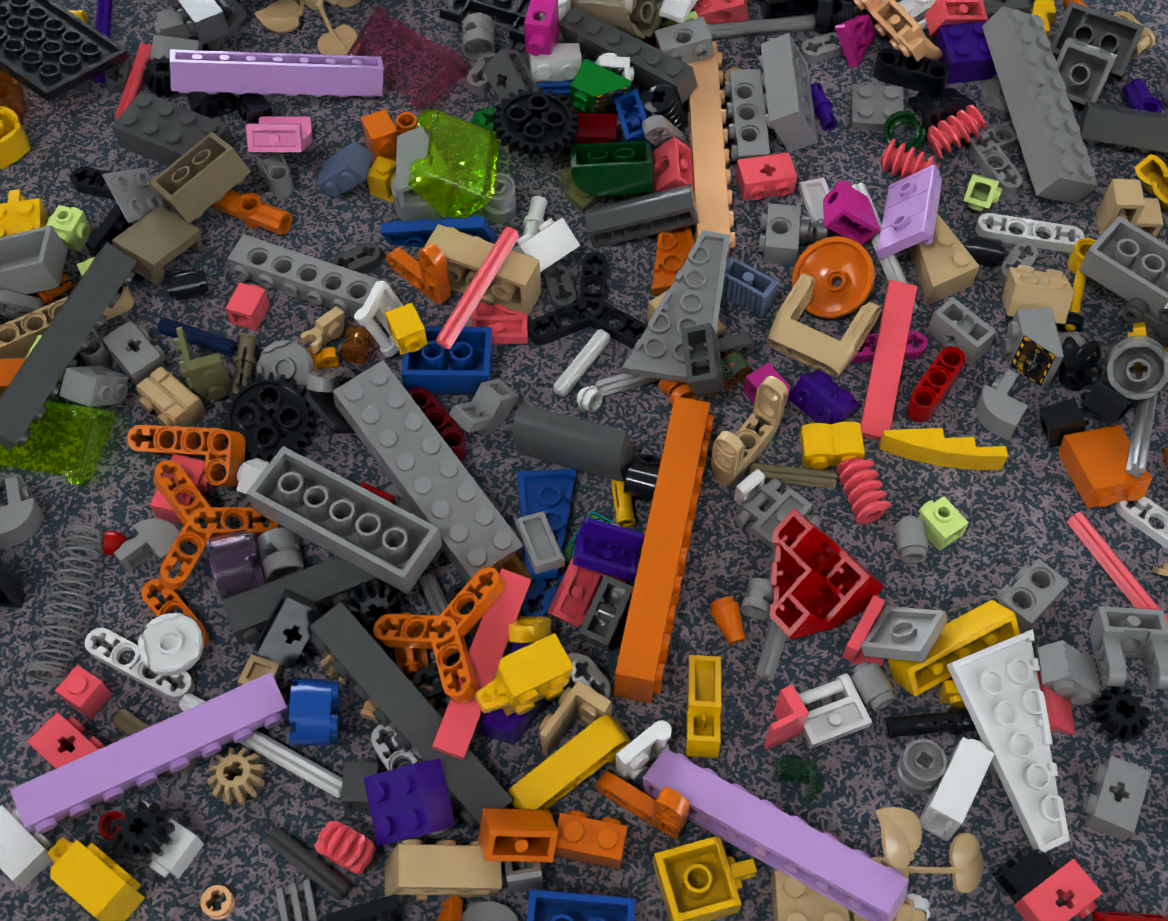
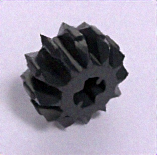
[143,55,179,98]
[346,579,401,635]
[1091,686,1150,744]
[112,802,175,863]

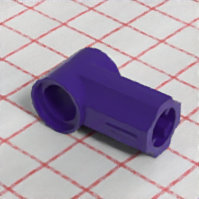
[1122,79,1163,113]

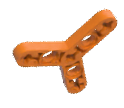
[153,460,279,590]
[373,567,505,704]

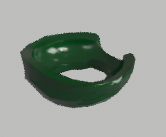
[883,111,926,152]

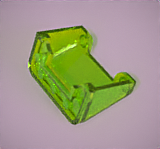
[408,108,499,219]
[0,394,116,485]

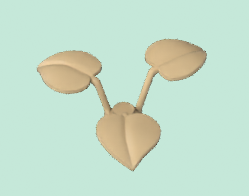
[255,0,361,56]
[871,807,983,921]

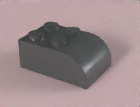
[1051,1,1145,79]

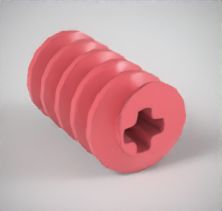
[926,105,987,159]
[880,138,941,179]
[836,458,891,525]

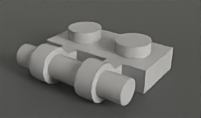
[734,478,813,551]

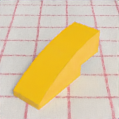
[686,655,721,758]

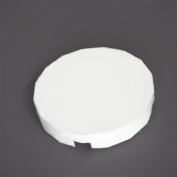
[138,612,204,676]

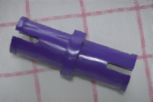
[811,83,838,131]

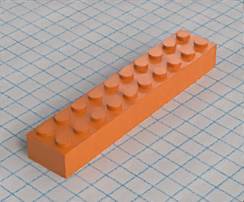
[614,396,714,704]

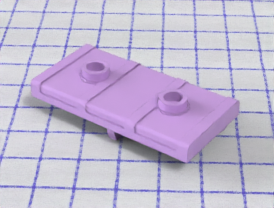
[876,165,942,259]

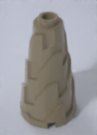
[571,0,662,38]

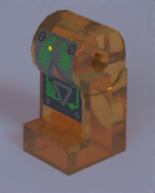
[704,351,753,399]

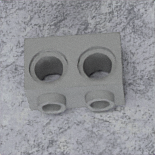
[995,558,1069,634]

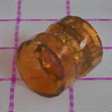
[339,325,374,365]

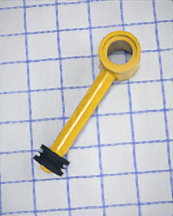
[1059,238,1096,333]

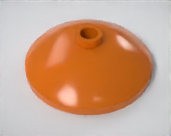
[792,236,875,319]

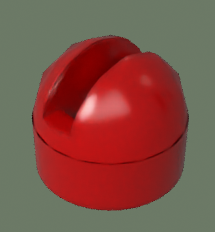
[103,531,126,556]
[98,811,126,841]

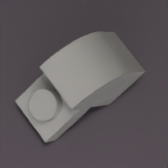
[976,369,1028,441]
[449,378,519,437]
[0,476,43,550]
[114,518,193,573]

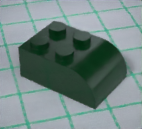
[571,140,654,197]

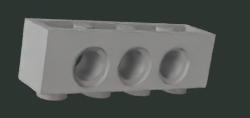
[724,69,770,166]

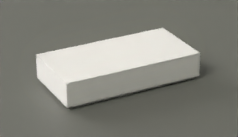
[798,178,830,221]

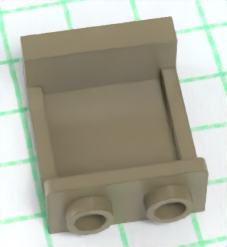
[112,206,203,285]

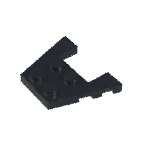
[440,0,530,43]

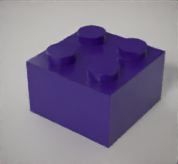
[934,21,997,84]
[363,758,455,846]

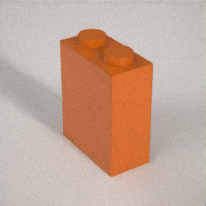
[1058,425,1152,508]

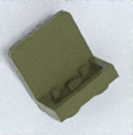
[173,326,232,402]

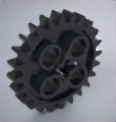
[493,87,579,159]
[219,372,317,462]

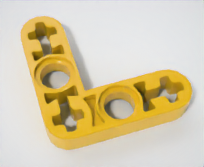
[467,616,551,643]

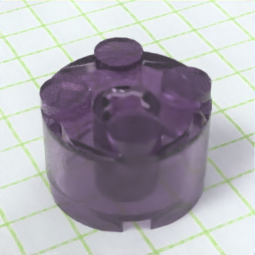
[207,529,265,599]

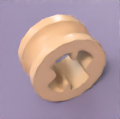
[200,885,235,920]

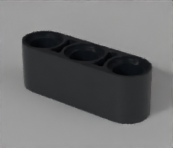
[873,48,950,94]

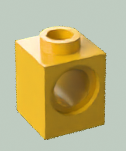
[385,303,428,355]

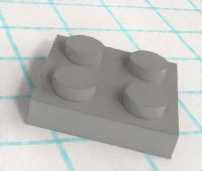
[851,84,904,132]
[861,606,948,662]

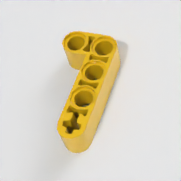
[507,715,632,810]

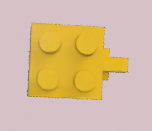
[0,189,49,237]
[475,633,574,716]
[47,837,145,921]
[653,837,757,921]

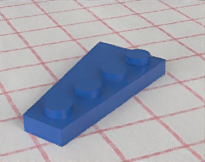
[380,216,498,247]
[517,469,577,580]

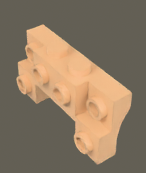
[852,0,943,62]

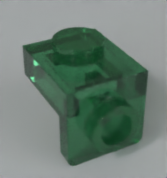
[772,755,822,803]

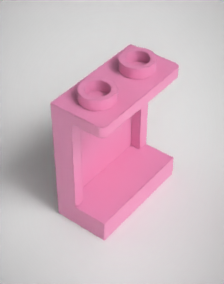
[246,116,313,152]

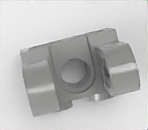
[1089,606,1168,690]

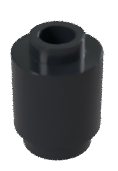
[965,235,1006,267]
[166,268,209,301]

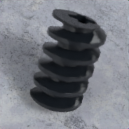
[643,85,686,131]

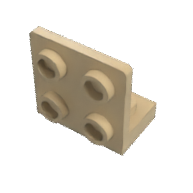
[539,680,612,757]

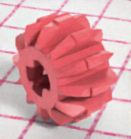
[314,821,376,874]

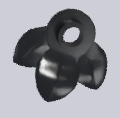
[1059,337,1103,390]

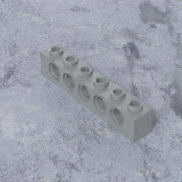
[227,234,393,324]

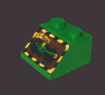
[570,59,632,114]

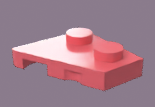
[471,300,528,345]
[547,557,627,627]

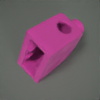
[524,0,559,56]
[823,180,880,245]

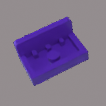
[788,369,861,424]
[572,517,644,582]

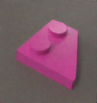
[835,14,876,67]

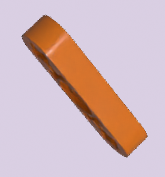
[141,579,209,648]

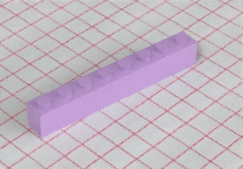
[170,50,384,98]
[10,672,289,834]
[643,748,909,921]

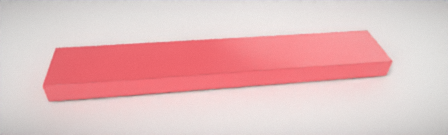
[860,280,917,441]
[432,568,531,760]

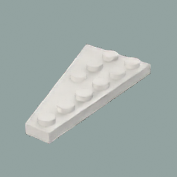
[946,629,1070,852]

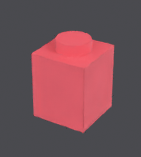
[225,282,270,331]
[55,665,112,720]

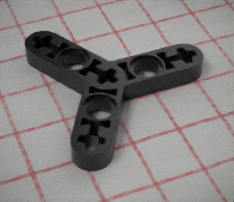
[528,252,647,349]

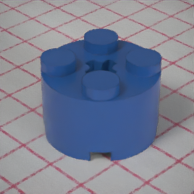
[289,679,340,746]

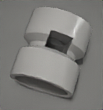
[462,13,495,61]
[480,173,517,223]
[257,527,305,583]
[895,739,947,795]

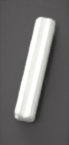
[553,329,610,397]

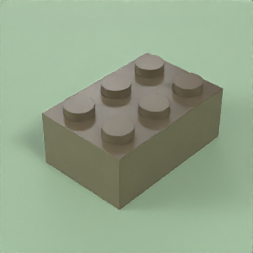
[149,131,251,224]

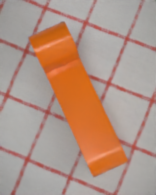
[127,425,246,487]

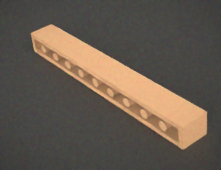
[687,41,735,259]

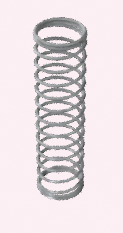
[26,525,104,684]

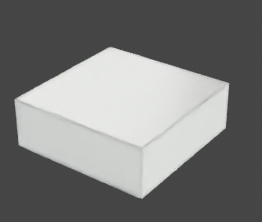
[734,468,765,506]

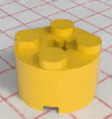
[0,106,30,169]

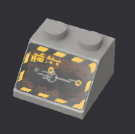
[1001,308,1064,388]

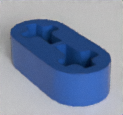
[521,570,564,617]

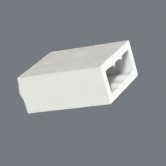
[919,737,995,842]

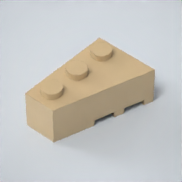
[908,213,980,306]
[385,839,502,901]

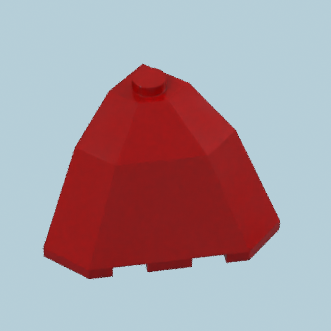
[770,508,885,639]

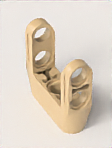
[766,273,881,377]
[711,376,788,487]

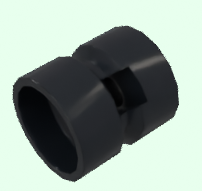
[814,0,853,32]

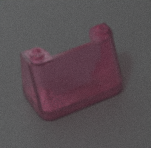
[347,5,470,111]

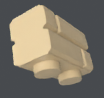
[136,366,206,427]

